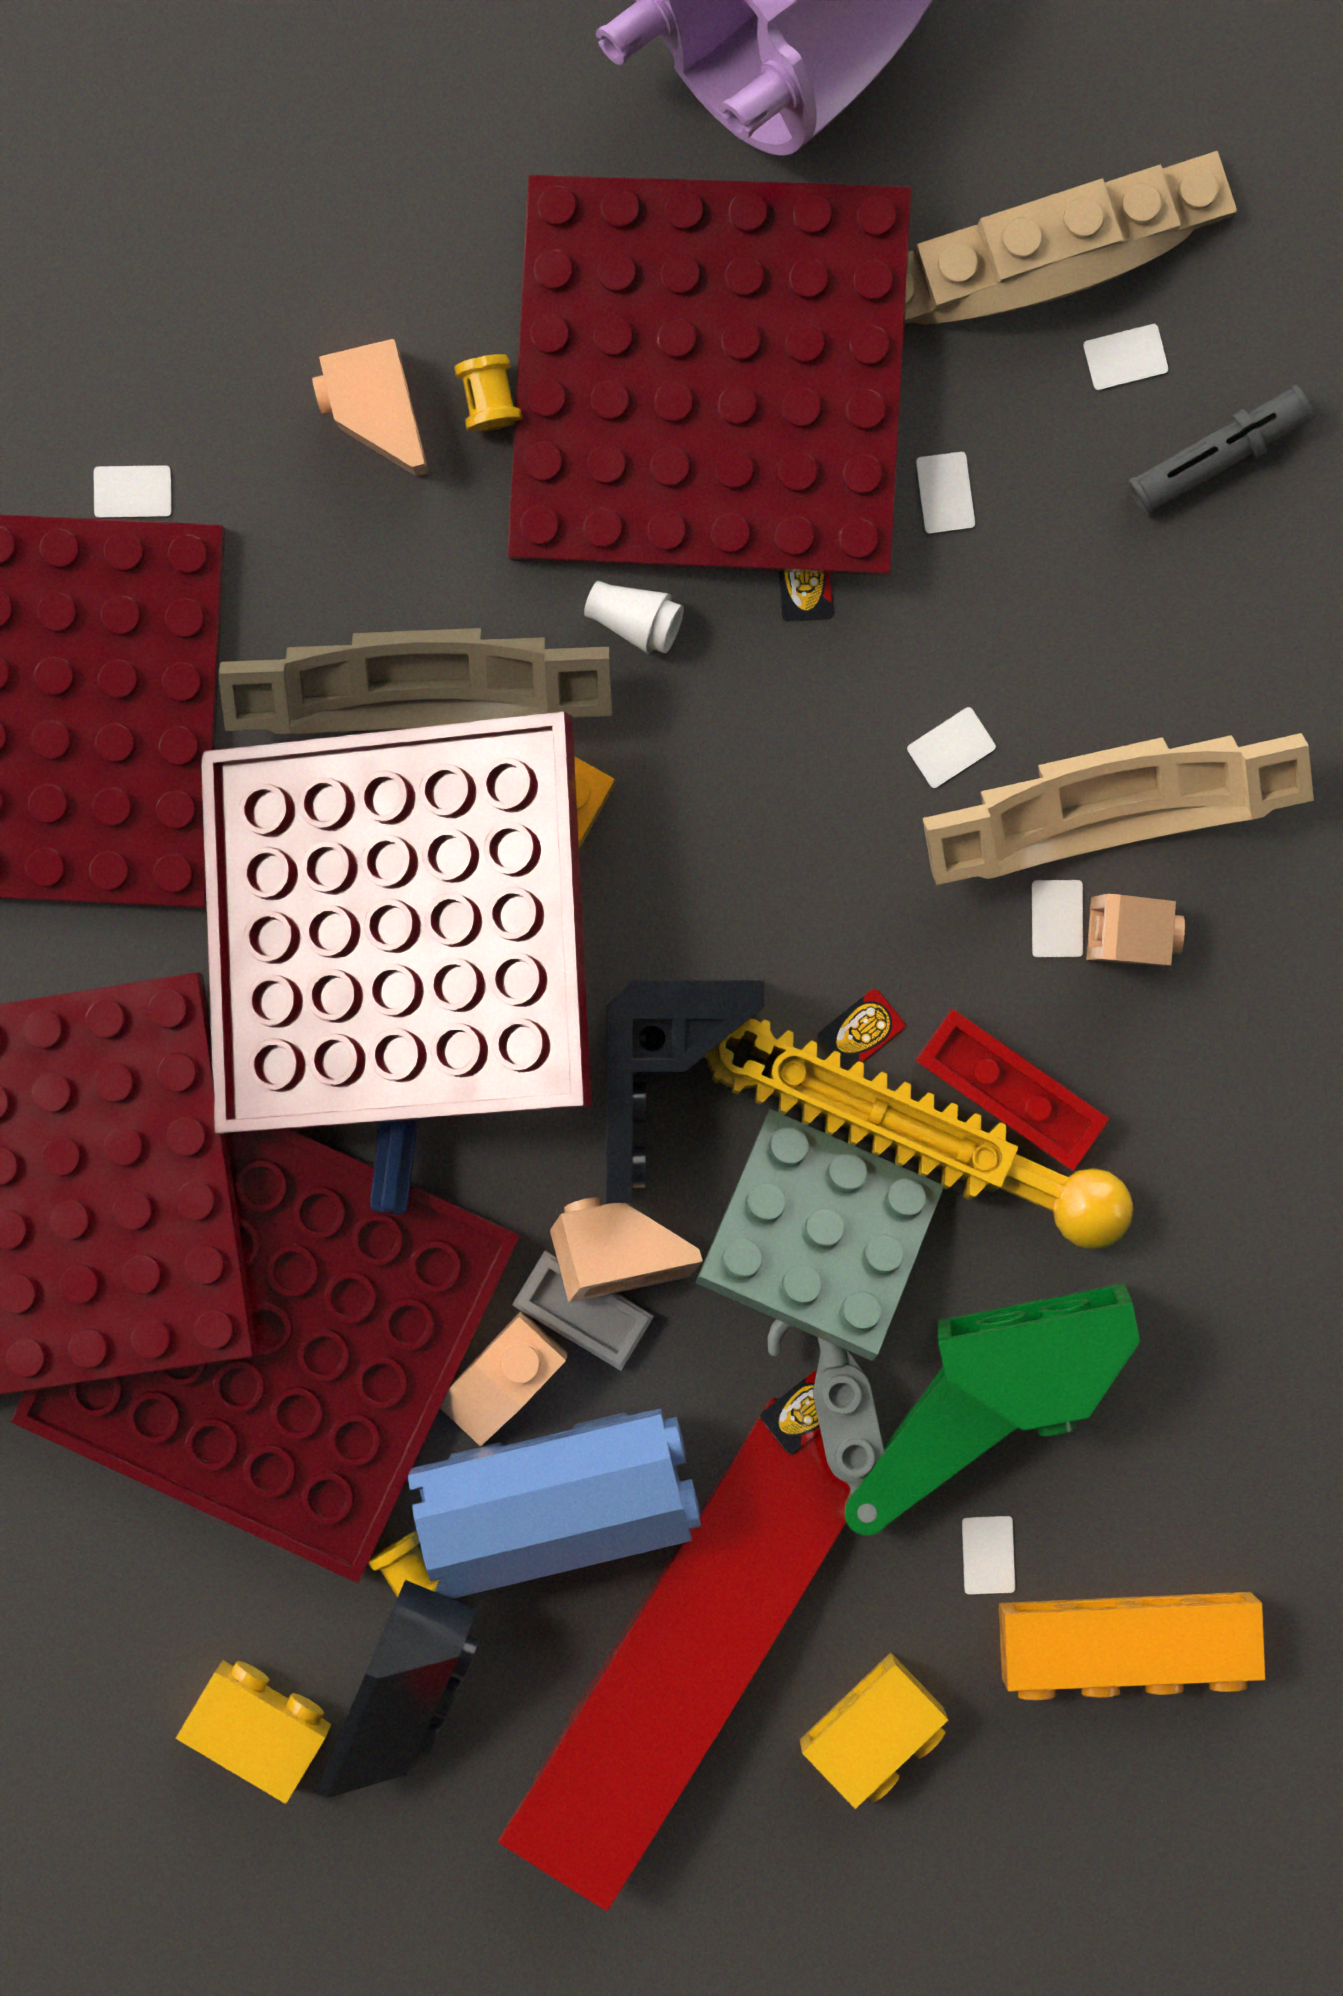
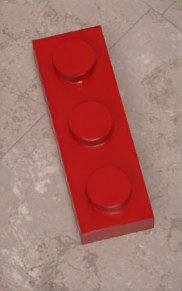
[914,1009,1110,1171]

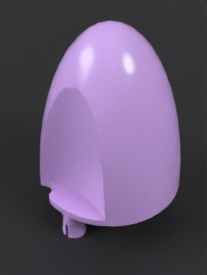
[596,0,933,155]

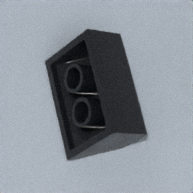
[316,1580,479,1798]

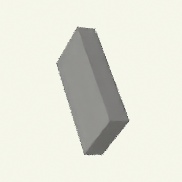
[512,1249,654,1371]

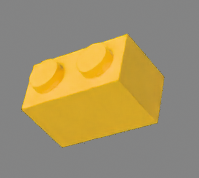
[799,1652,948,1809]
[175,1660,332,1804]

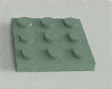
[695,1109,943,1361]

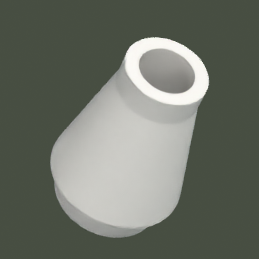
[584,580,684,654]

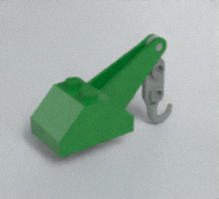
[767,1282,1140,1536]

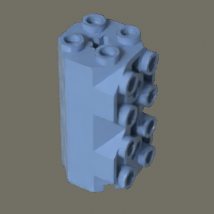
[408,1408,701,1599]

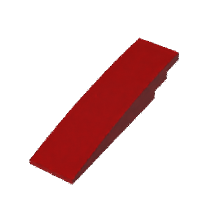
[498,1397,851,1911]

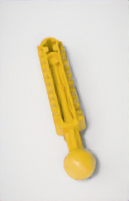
[704,1018,1134,1250]

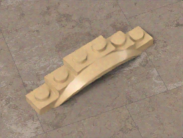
[905,150,1237,325]
[923,733,1314,885]

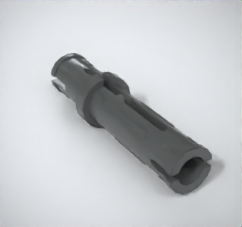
[1127,384,1315,516]

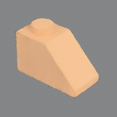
[312,339,429,476]
[1086,894,1185,966]
[550,1197,703,1303]
[440,1311,568,1447]

